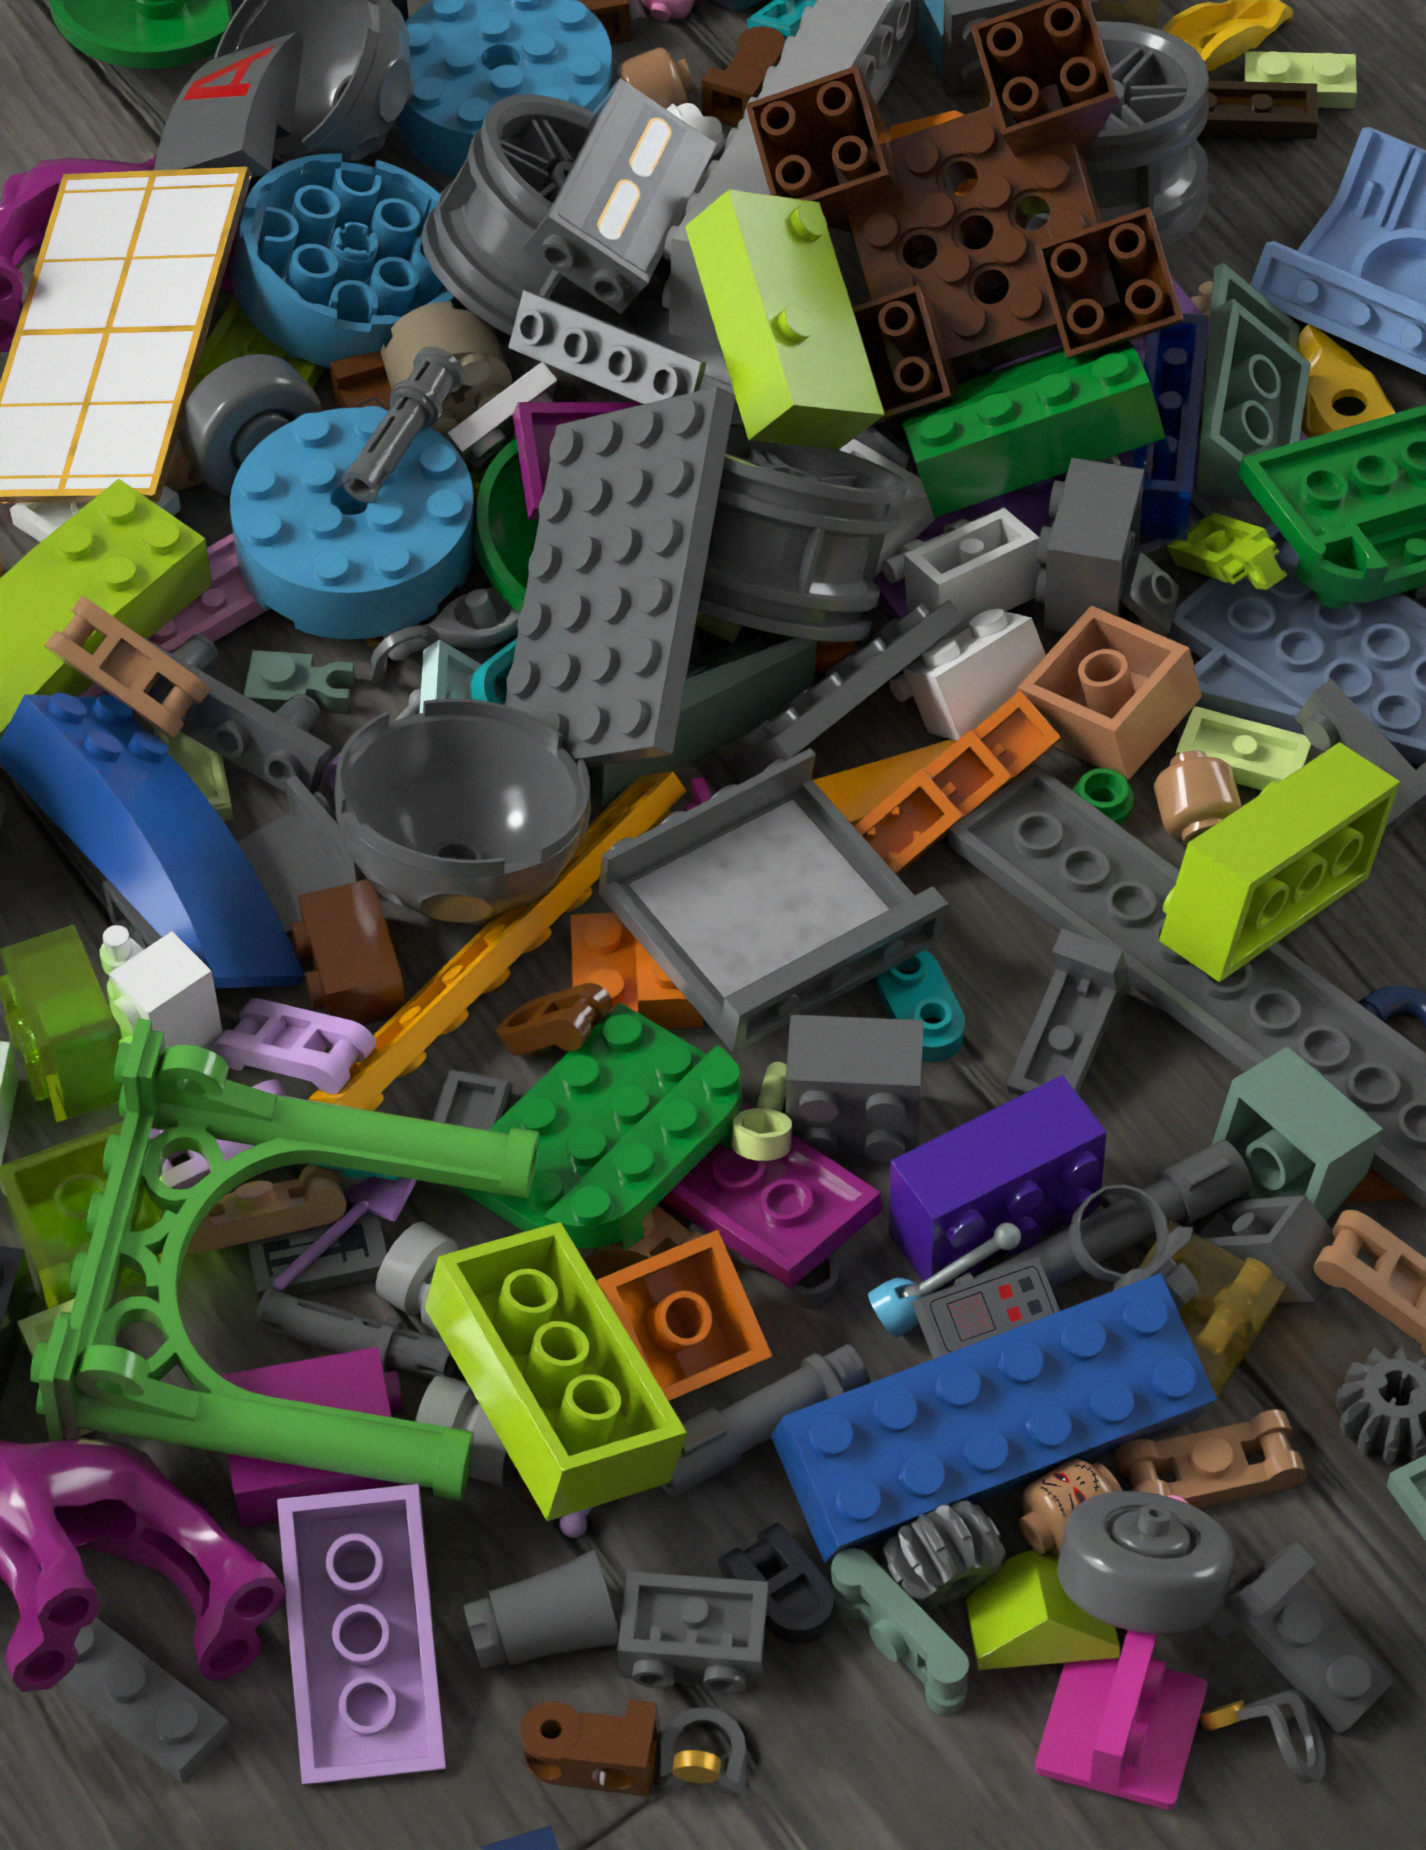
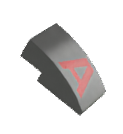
[154,32,304,181]

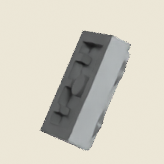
[618,1571,769,1694]

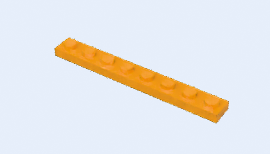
[308,772,687,1111]

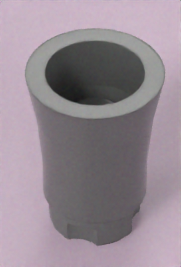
[463,1549,620,1669]

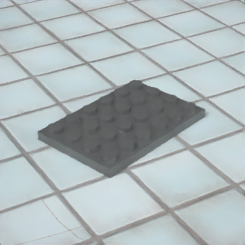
[505,387,736,768]

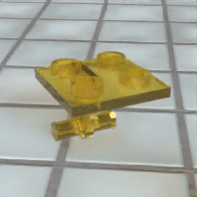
[1138,1220,1287,1399]

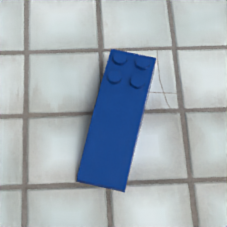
[0,693,304,988]

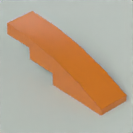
[853,690,1062,875]

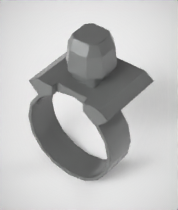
[1069,1184,1200,1310]

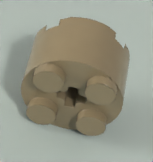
[380,301,512,439]

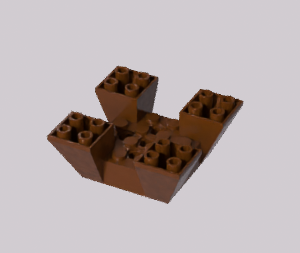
[745,0,1185,426]

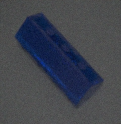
[1133,313,1209,541]

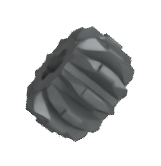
[1336,1345,1426,1467]
[881,1501,1006,1611]

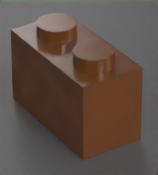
[291,879,405,1025]

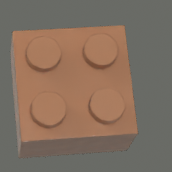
[1017,605,1202,781]

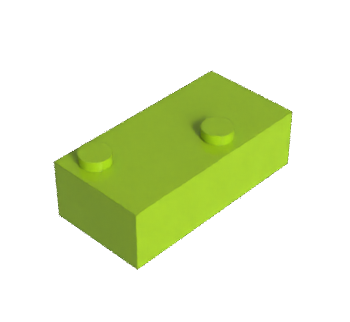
[685,189,885,450]
[1159,742,1401,982]
[424,1222,687,1521]

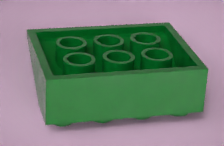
[899,340,1166,518]

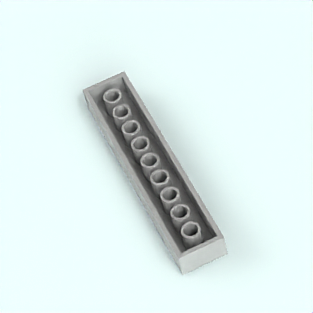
[662,0,919,346]

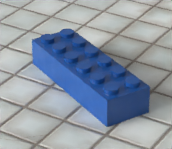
[770,1273,1217,1564]

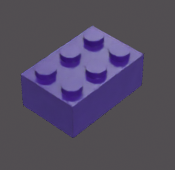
[889,1075,1107,1289]

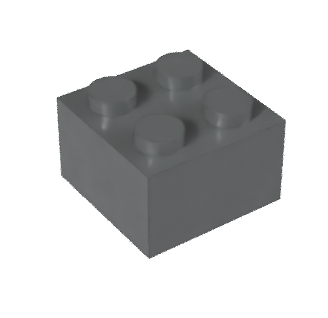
[1035,458,1144,633]
[786,1014,924,1163]

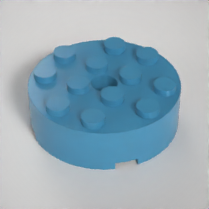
[396,0,613,178]
[230,153,459,368]
[230,406,476,639]

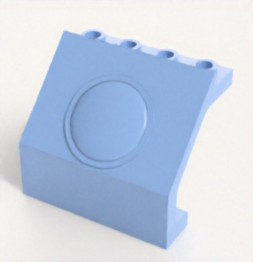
[1250,127,1426,375]

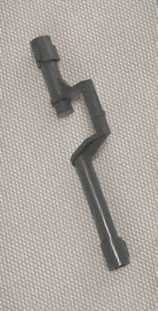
[661,1139,1252,1498]

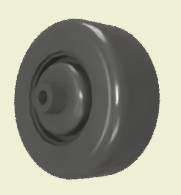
[178,354,322,496]
[1057,1491,1235,1634]

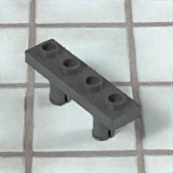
[141,635,332,794]

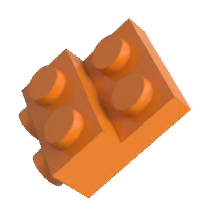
[570,912,703,1030]

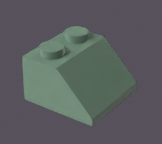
[1212,1046,1383,1222]

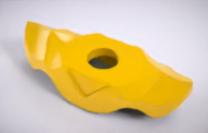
[1161,0,1293,71]
[1296,324,1395,438]

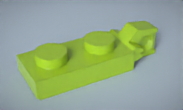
[1167,512,1287,589]

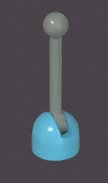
[868,1223,1021,1338]

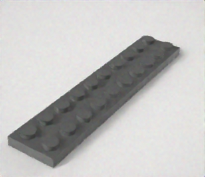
[948,764,1426,1210]

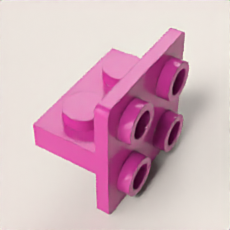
[1035,1630,1208,1810]

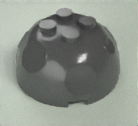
[214,0,414,170]
[334,698,591,925]

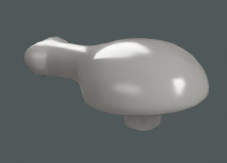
[383,588,520,660]

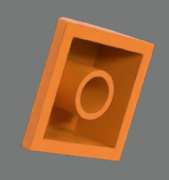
[596,1230,772,1401]

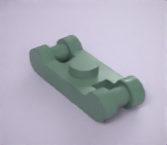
[831,1548,969,1716]

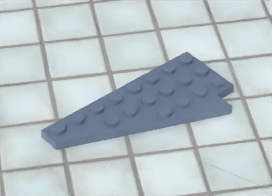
[1166,522,1426,765]

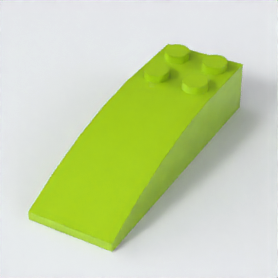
[0,478,212,740]

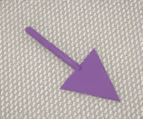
[272,1177,417,1291]

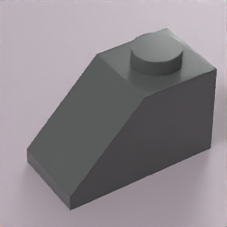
[1182,1195,1335,1304]

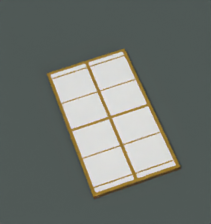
[0,167,252,503]

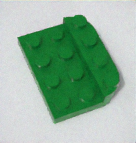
[1237,405,1426,609]
[453,1002,744,1250]

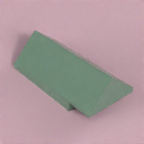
[1196,263,1311,502]
[587,632,817,806]

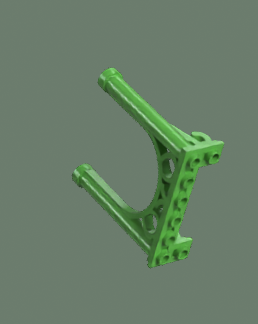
[31,1018,539,1501]

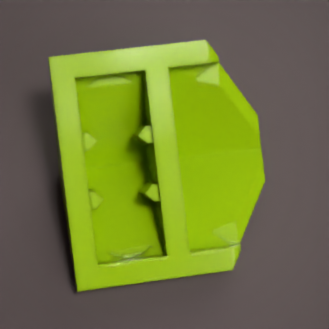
[966,1550,1120,1670]

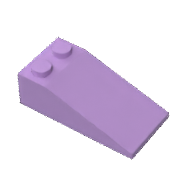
[277,1484,446,1786]

